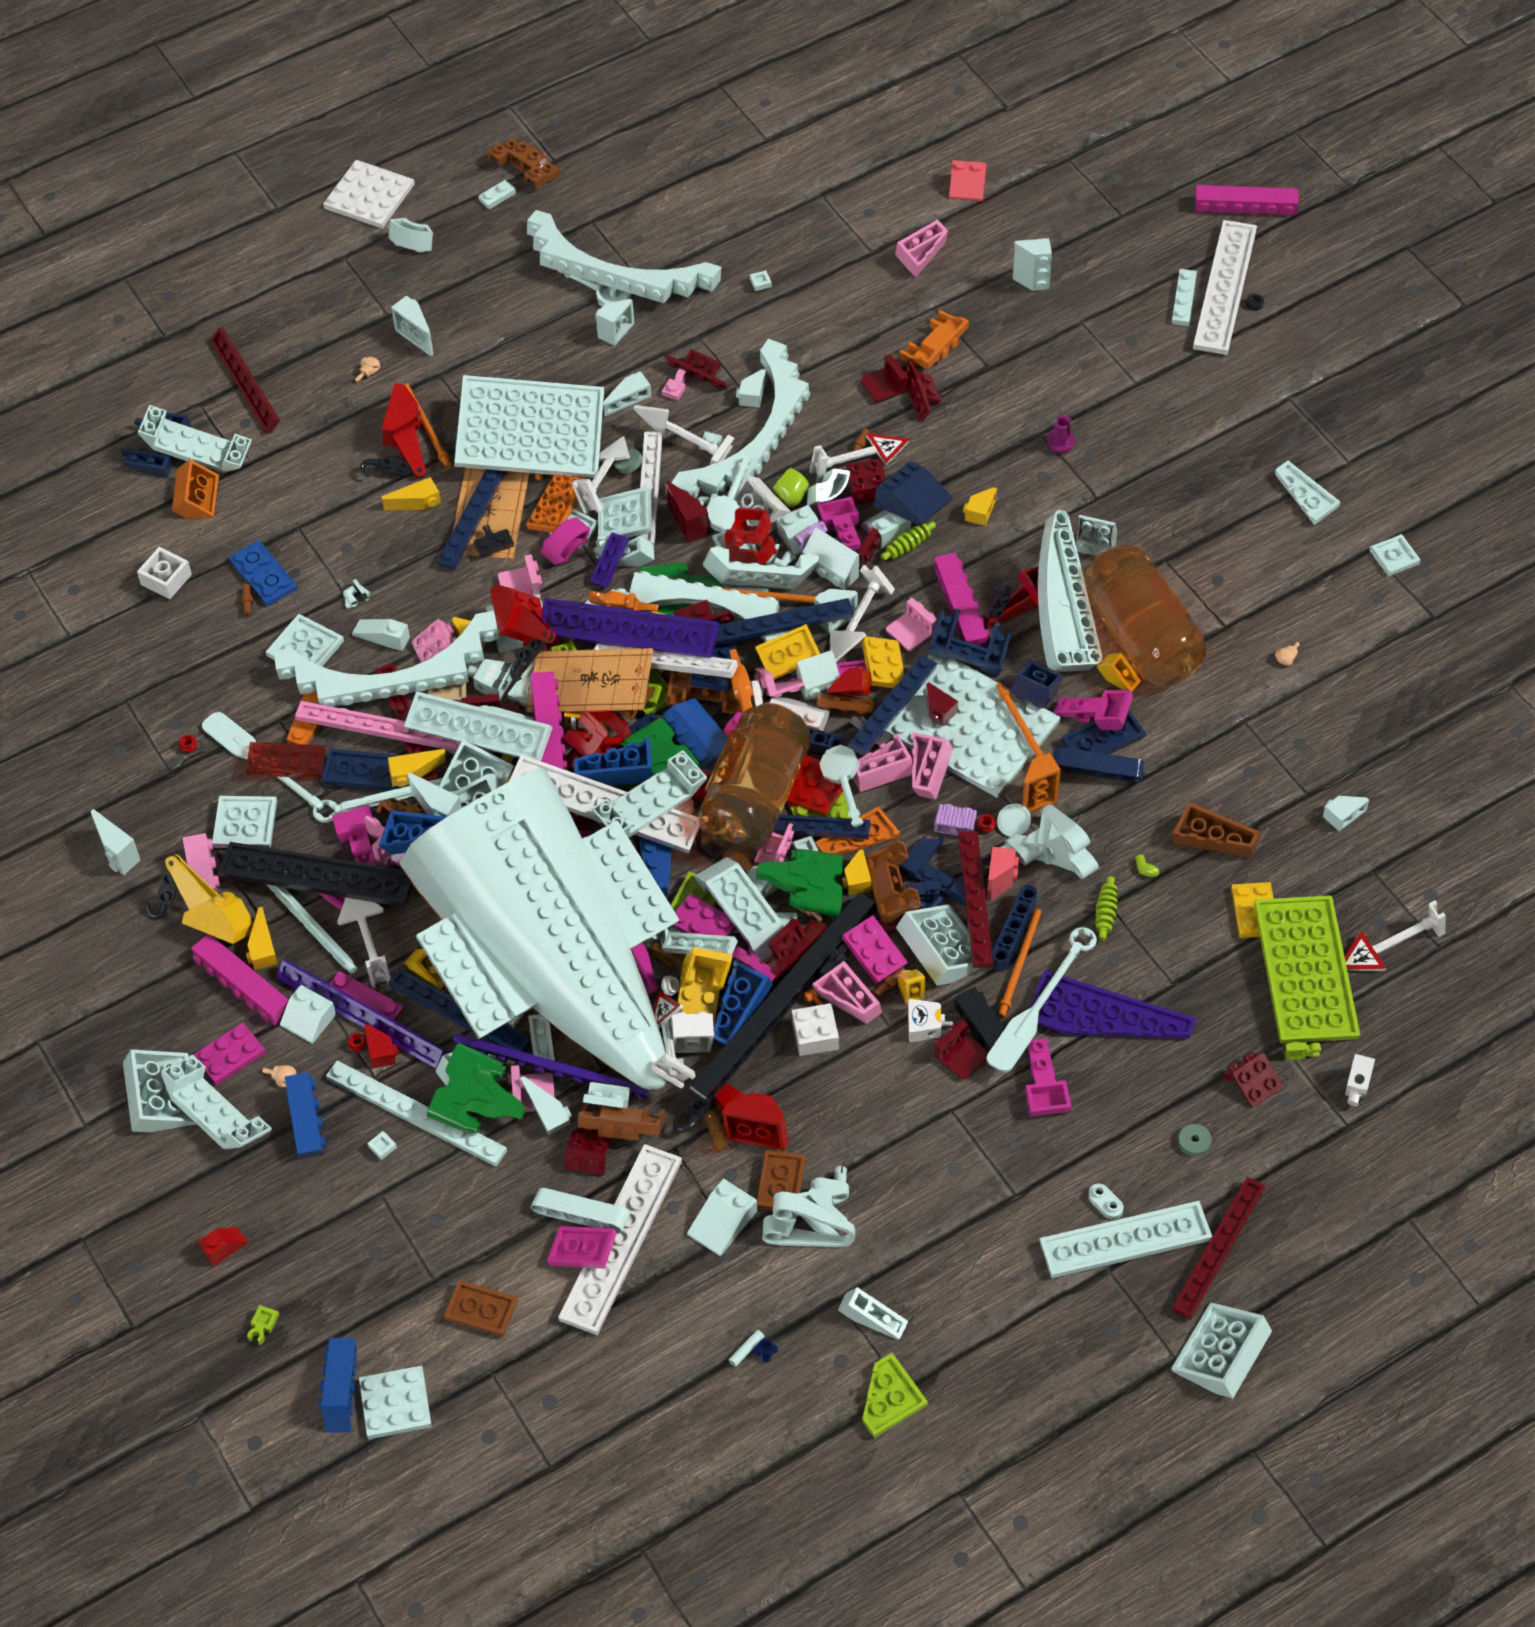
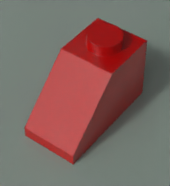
[828,666,871,697]
[364,1024,399,1069]
[198,1227,248,1267]

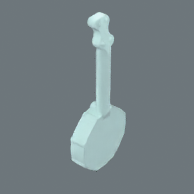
[558,271,631,307]
[706,456,751,532]
[819,745,863,827]

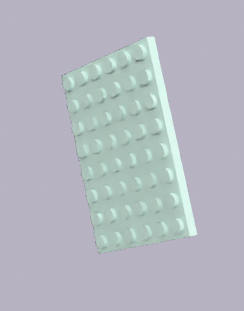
[454,375,604,478]
[886,655,1060,798]

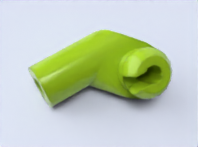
[1135,855,1159,877]

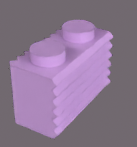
[934,804,977,836]

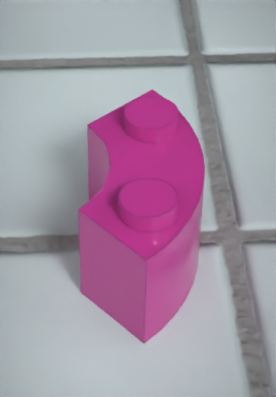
[540,517,591,565]

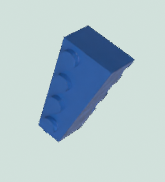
[574,738,653,786]
[378,810,447,855]
[638,836,674,900]
[713,960,773,1047]
[284,1072,326,1159]
[318,1338,357,1433]

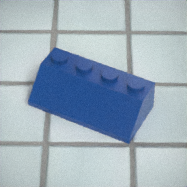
[662,698,738,771]

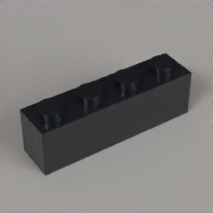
[954,986,1007,1052]

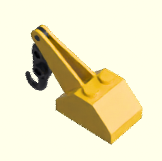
[146,854,254,944]

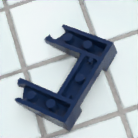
[121,410,191,478]
[927,609,1012,678]
[899,836,990,906]

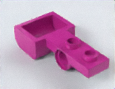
[817,497,861,551]
[1054,690,1133,730]
[332,804,377,865]
[1025,1038,1071,1117]

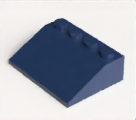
[873,461,953,526]

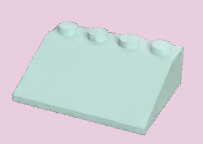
[439,740,514,793]
[896,904,981,986]
[123,1050,196,1132]
[1171,1302,1272,1398]

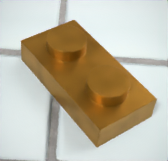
[652,942,686,971]

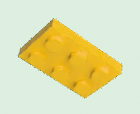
[755,625,820,680]
[862,636,905,688]
[1231,882,1274,938]

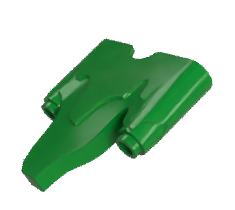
[639,562,723,616]
[610,717,701,790]
[756,849,843,917]
[427,1043,526,1135]

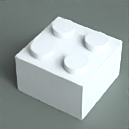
[137,547,192,599]
[792,1003,839,1056]
[670,1012,714,1053]

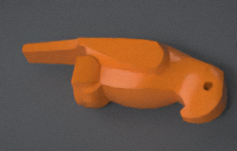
[588,591,658,612]
[730,649,753,717]

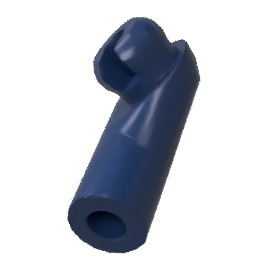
[916,895,944,910]

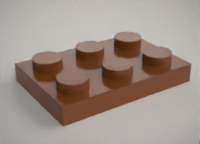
[757,1150,806,1211]
[444,1280,518,1338]

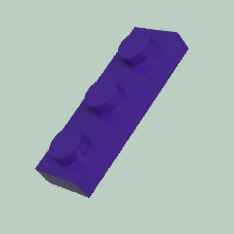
[590,532,629,588]

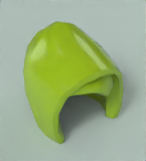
[773,468,809,508]

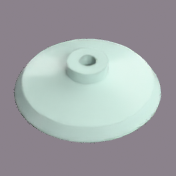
[997,803,1031,837]

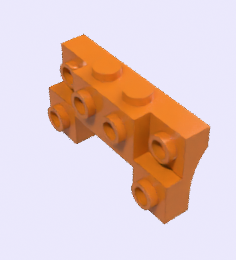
[899,310,969,370]

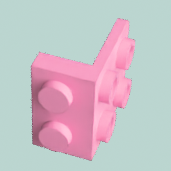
[498,554,542,596]
[886,598,937,651]
[412,619,457,663]
[754,666,804,698]
[364,815,392,867]
[753,823,795,866]
[508,1065,555,1112]

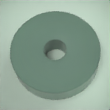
[614,449,643,474]
[1178,1124,1212,1157]

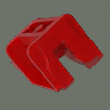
[724,508,777,565]
[563,710,631,756]

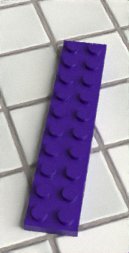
[542,598,720,658]

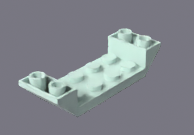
[138,405,252,473]
[703,546,819,590]
[591,750,707,838]
[694,857,784,963]
[161,1055,272,1149]

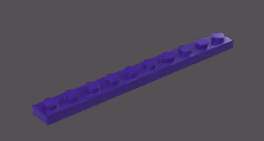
[276,959,446,1068]
[453,1033,650,1100]

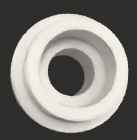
[661,976,679,996]

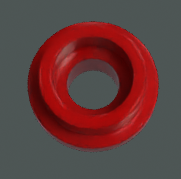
[178,734,198,753]
[977,814,996,833]
[347,1032,368,1052]

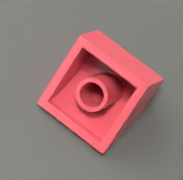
[949,160,986,201]
[987,847,1019,901]

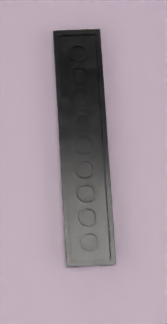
[218,842,413,907]

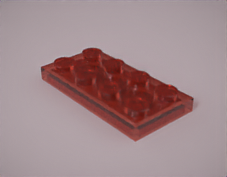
[246,742,326,779]

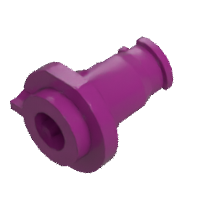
[1047,415,1075,453]

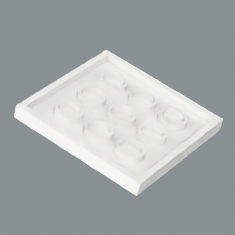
[323,160,415,229]

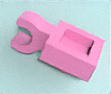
[662,369,686,401]

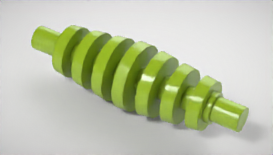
[880,521,936,561]
[1096,876,1117,941]

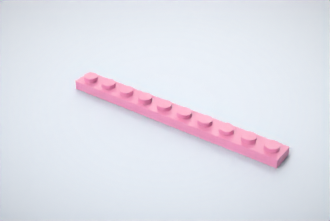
[295,701,479,751]

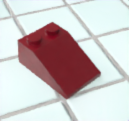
[665,481,709,543]

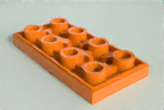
[526,474,585,533]

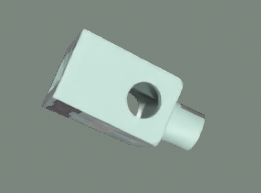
[467,659,513,701]

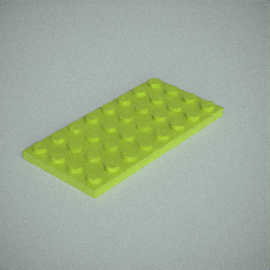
[1254,896,1360,1043]

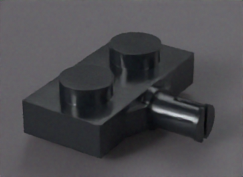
[473,525,514,558]
[818,944,849,980]

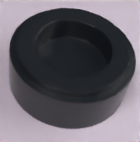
[1246,294,1264,311]

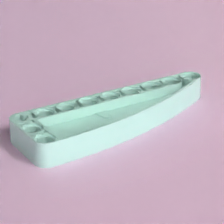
[1038,510,1102,672]

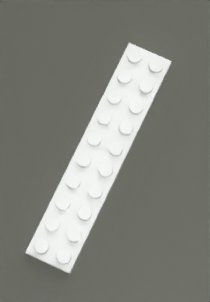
[1193,220,1257,355]
[509,755,702,854]
[558,1144,682,1335]

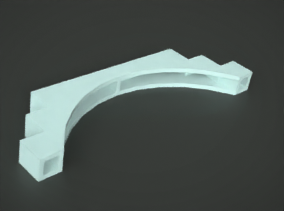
[527,210,721,303]
[672,339,810,497]
[611,571,797,675]
[274,611,499,707]

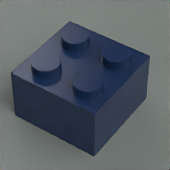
[1010,661,1063,709]

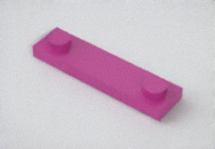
[329,971,404,1021]

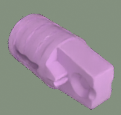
[794,521,827,550]

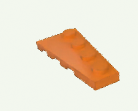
[287,691,321,750]
[815,806,900,855]

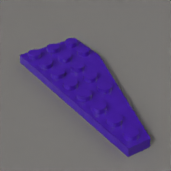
[1029,970,1196,1039]

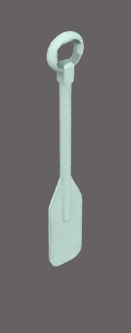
[202,712,337,823]
[987,927,1097,1072]

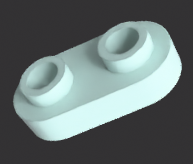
[1088,1183,1124,1220]

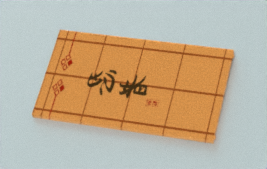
[452,468,530,559]
[526,648,654,712]

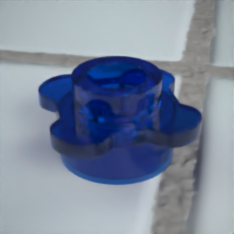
[753,1338,778,1363]

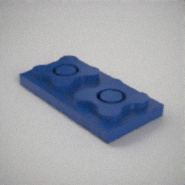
[228,540,298,606]

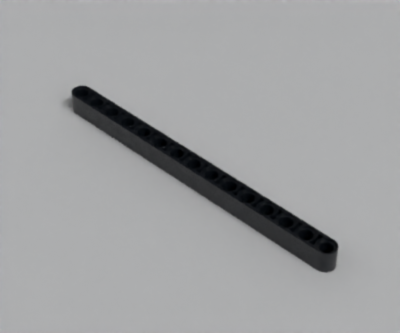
[688,893,877,1105]

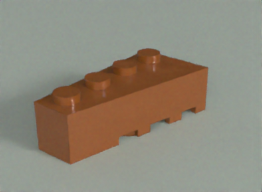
[1172,802,1260,858]

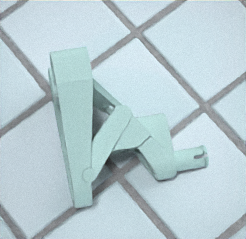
[991,804,1099,879]
[762,1166,855,1247]

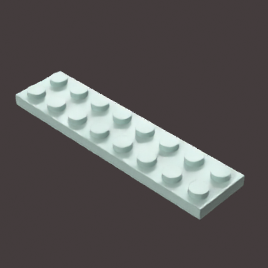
[404,691,553,761]
[1039,1201,1212,1279]

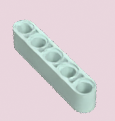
[531,1188,630,1234]

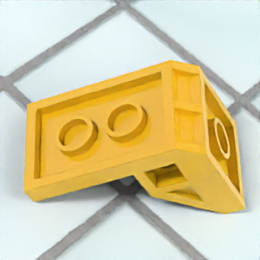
[677,947,732,1028]

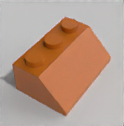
[172,459,219,518]
[1022,753,1060,813]

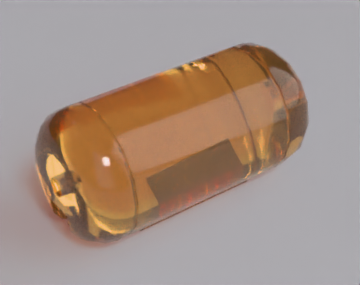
[1083,544,1207,688]
[698,702,811,854]

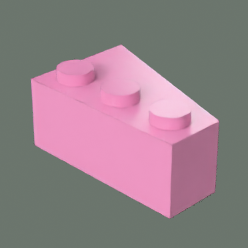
[895,220,948,278]
[912,732,953,800]
[853,734,913,792]
[183,833,220,893]
[812,961,882,1024]

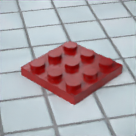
[776,754,850,817]

